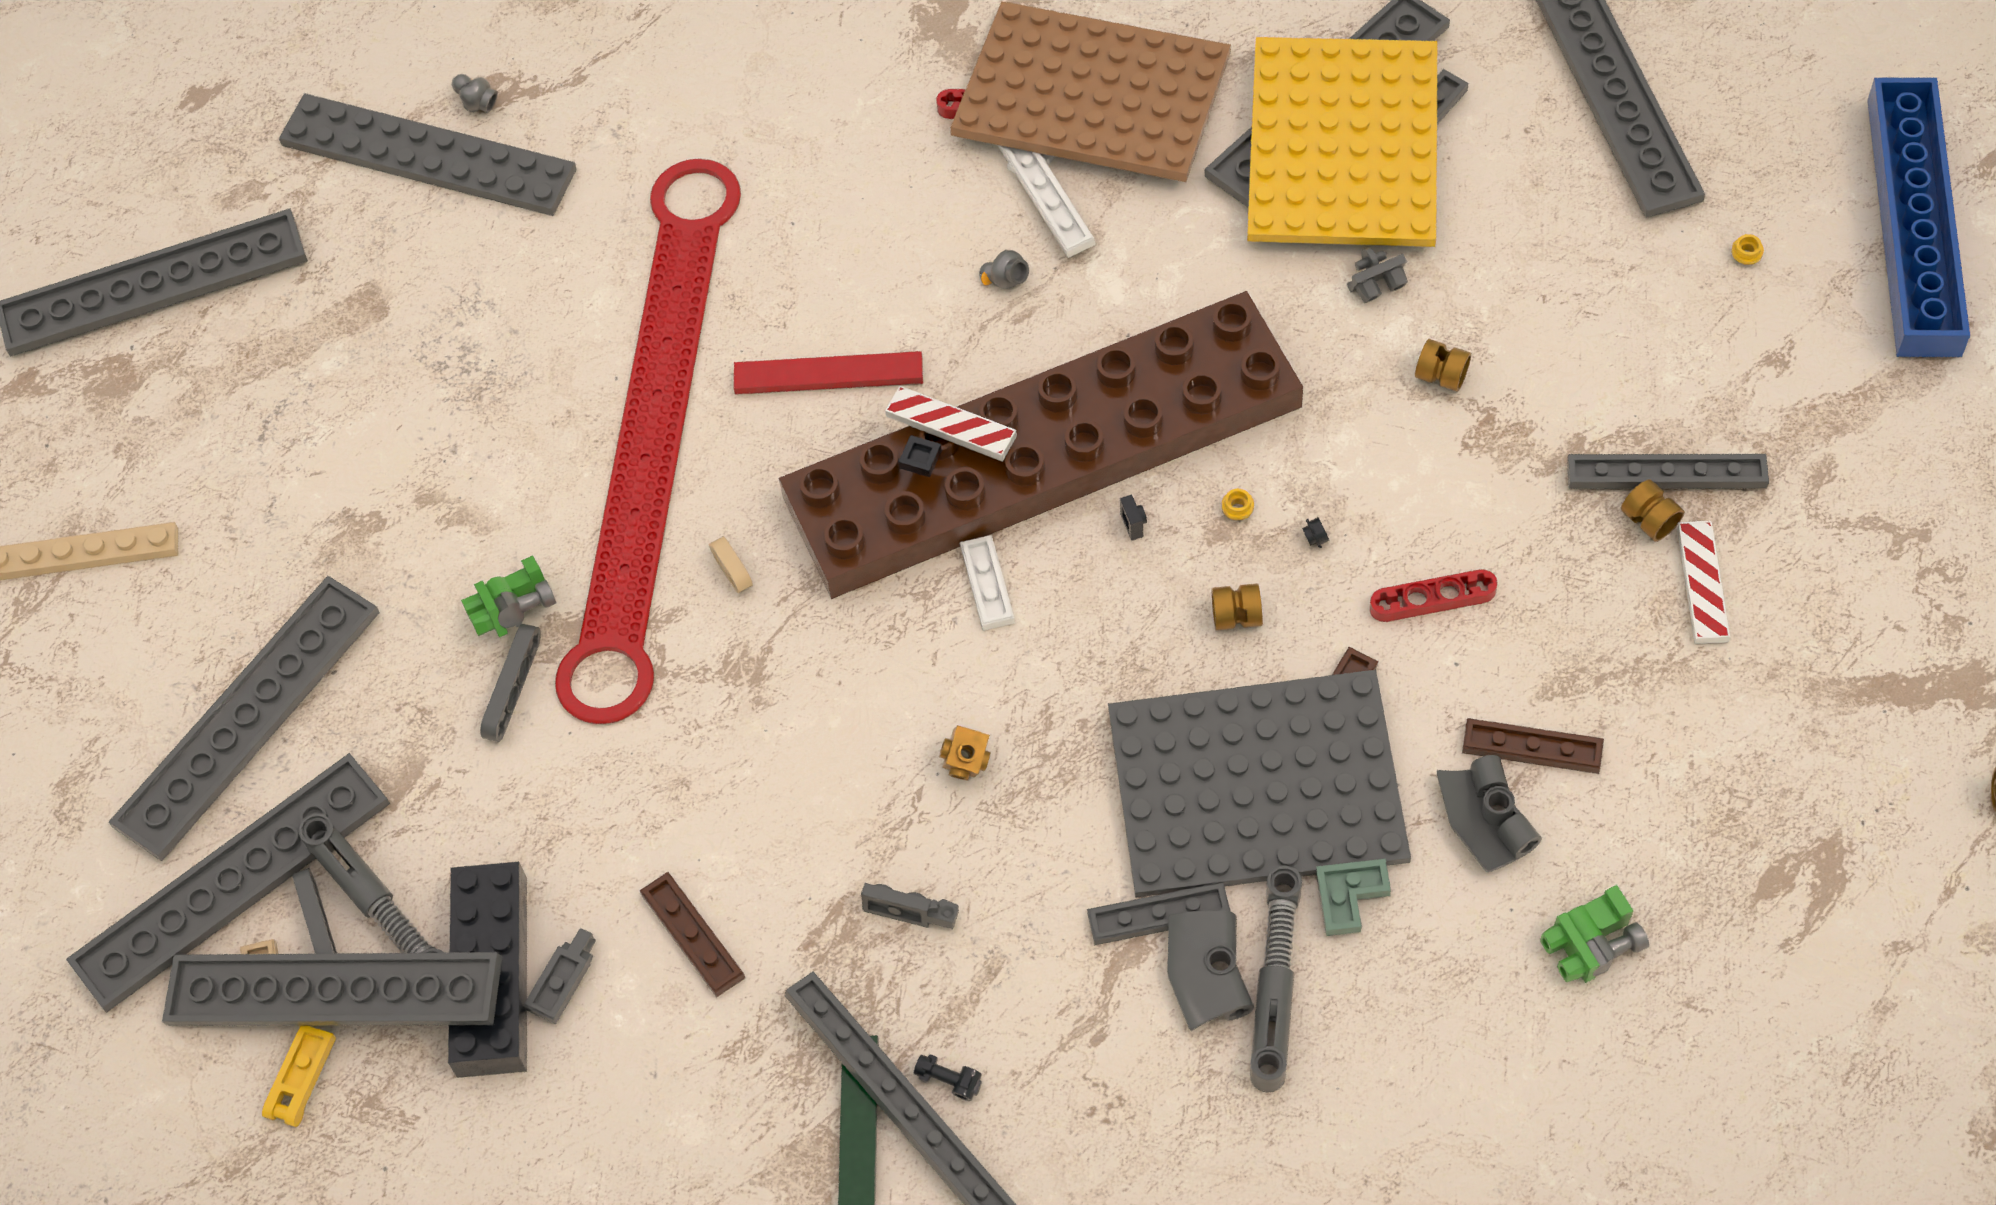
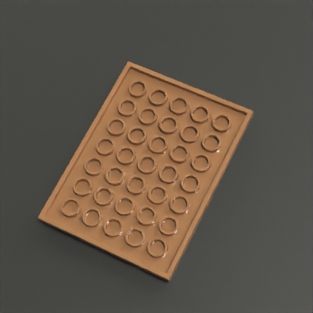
[951,1,1231,182]

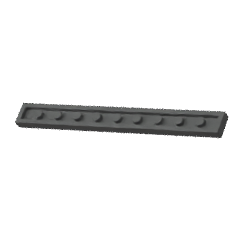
[785,971,1016,1205]

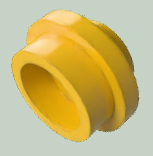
[1731,234,1764,265]
[1222,488,1254,520]

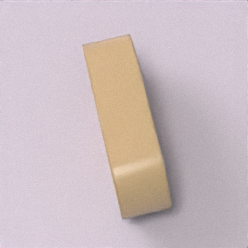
[709,536,753,593]

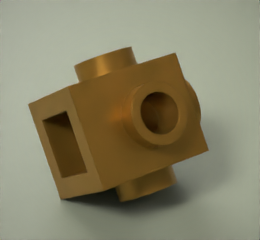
[939,725,991,780]

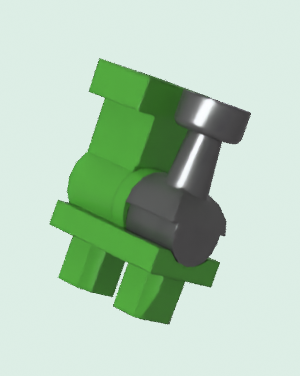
[461,555,557,637]
[1540,885,1649,983]

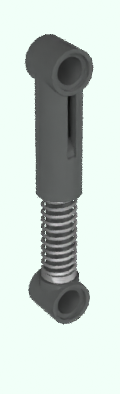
[299,813,444,953]
[1250,865,1302,1093]

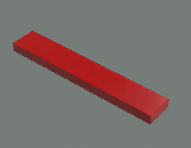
[734,351,923,394]

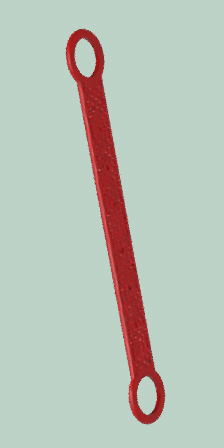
[555,159,741,724]

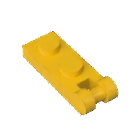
[262,1025,336,1127]

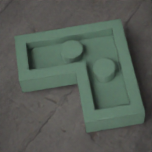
[1316,859,1391,936]

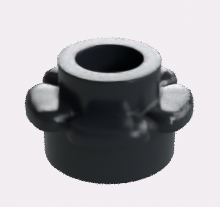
[1302,517,1330,548]

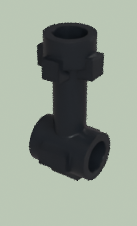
[914,1054,982,1101]

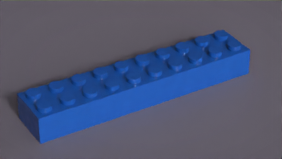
[1867,78,1970,357]

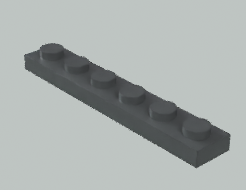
[1567,454,1769,489]

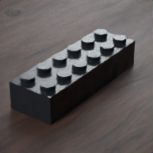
[448,861,527,1078]

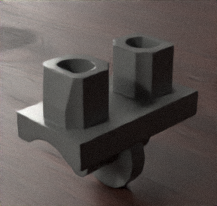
[1347,247,1408,303]

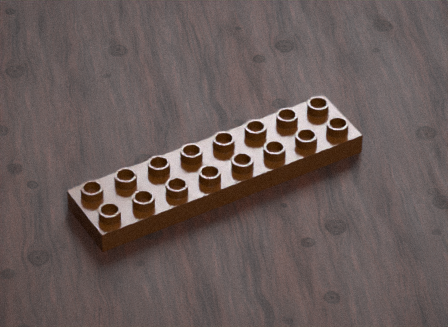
[779,291,1303,599]

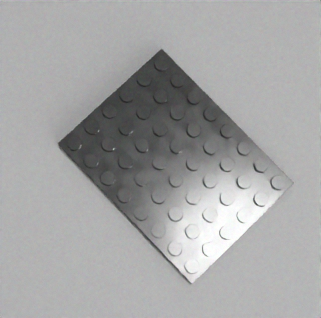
[1108,670,1411,898]

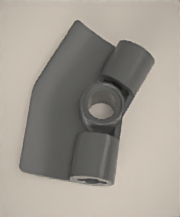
[1437,755,1542,872]
[1167,910,1254,1031]

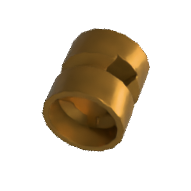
[1415,338,1472,392]
[1621,479,1685,542]
[1211,583,1263,630]

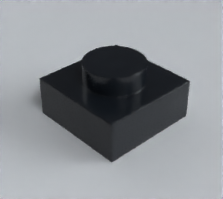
[898,435,942,477]
[1120,494,1147,541]

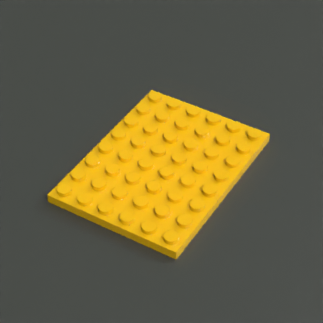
[1247,37,1437,247]

